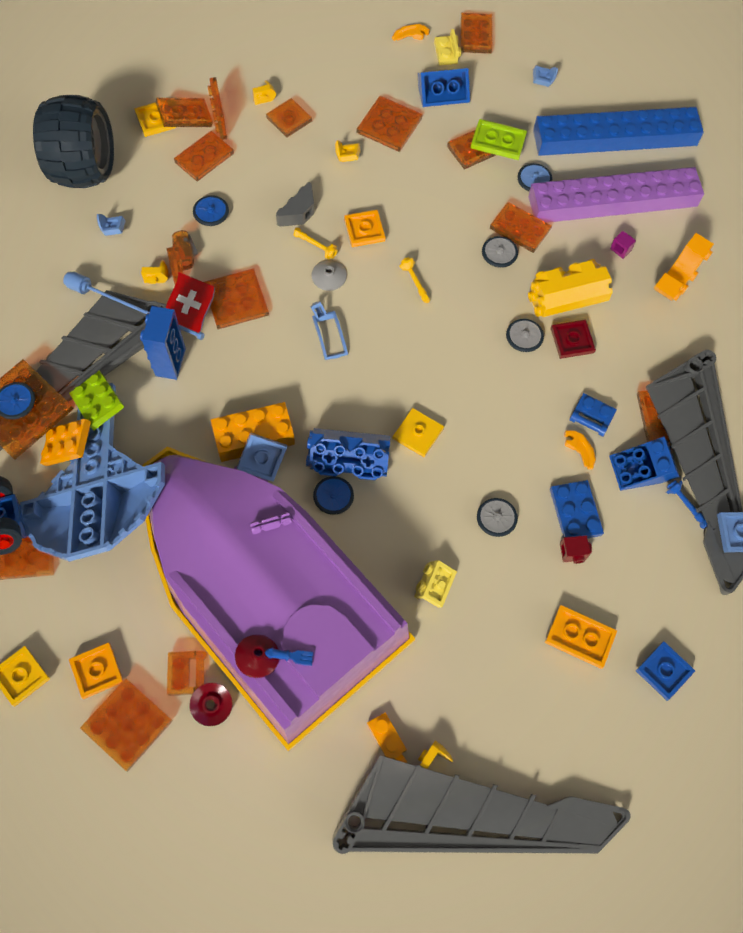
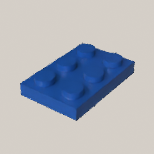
[550,480,604,539]

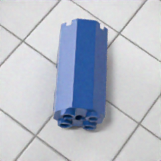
[306,428,391,480]

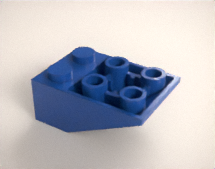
[609,437,680,491]

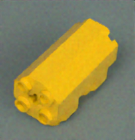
[528,259,613,317]

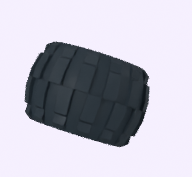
[33,95,114,188]

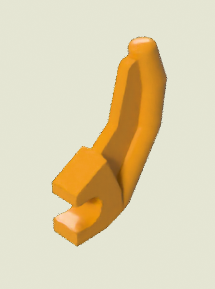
[392,24,430,41]
[564,430,596,470]

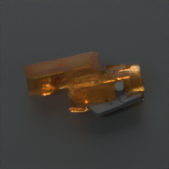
[166,230,198,285]

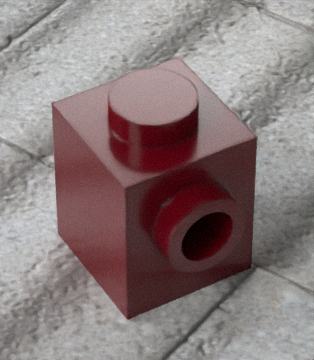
[560,535,592,564]

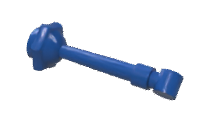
[666,480,707,529]

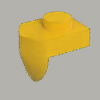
[252,80,276,105]
[335,140,360,162]
[141,260,168,284]
[418,740,453,769]

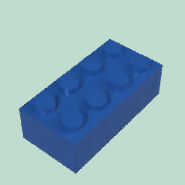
[140,306,186,380]

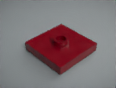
[551,320,596,359]

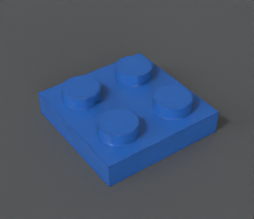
[636,641,695,701]

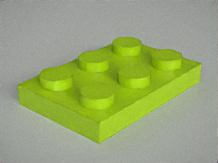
[471,119,527,160]
[69,370,125,430]

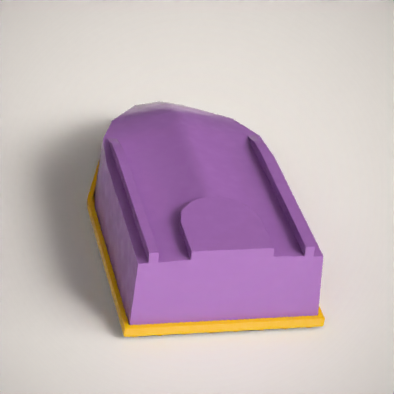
[141,446,415,752]

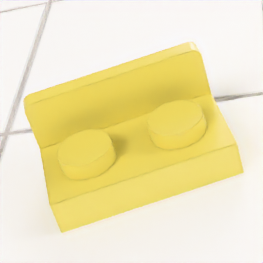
[434,29,461,66]
[414,560,457,608]

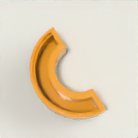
[654,233,714,301]

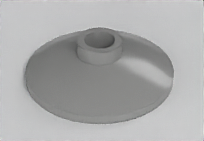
[312,260,347,291]

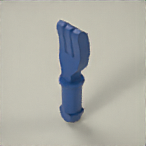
[265,648,314,666]

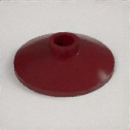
[235,634,279,678]
[189,683,232,726]

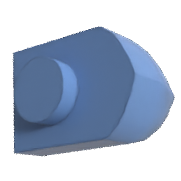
[533,66,558,87]
[97,214,126,236]

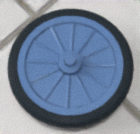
[517,163,553,192]

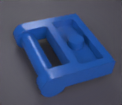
[569,393,617,437]

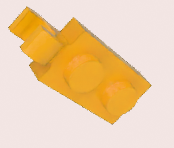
[367,712,407,763]

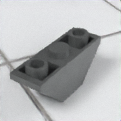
[276,182,314,227]

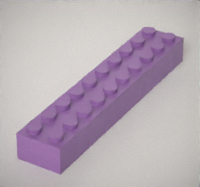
[528,167,704,224]

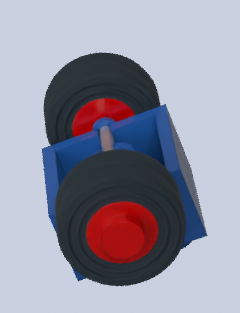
[0,476,27,555]

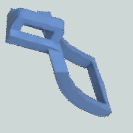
[310,301,348,360]

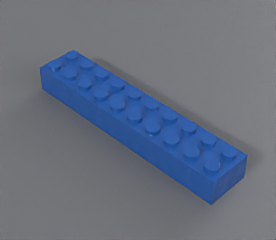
[533,107,704,156]

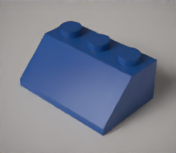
[417,68,470,107]

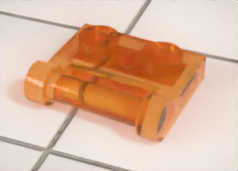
[167,651,207,696]

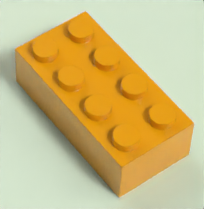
[210,402,295,462]

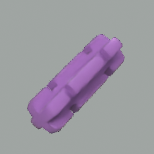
[250,512,292,534]

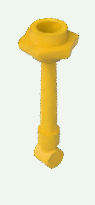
[293,228,338,259]
[399,257,430,303]

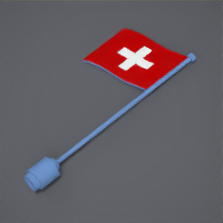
[63,271,215,340]

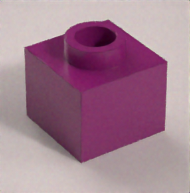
[610,231,636,259]

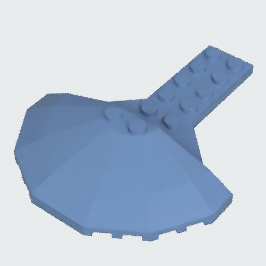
[20,383,165,562]

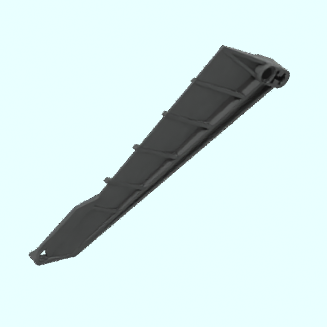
[0,290,166,451]
[646,350,743,595]
[332,755,631,854]

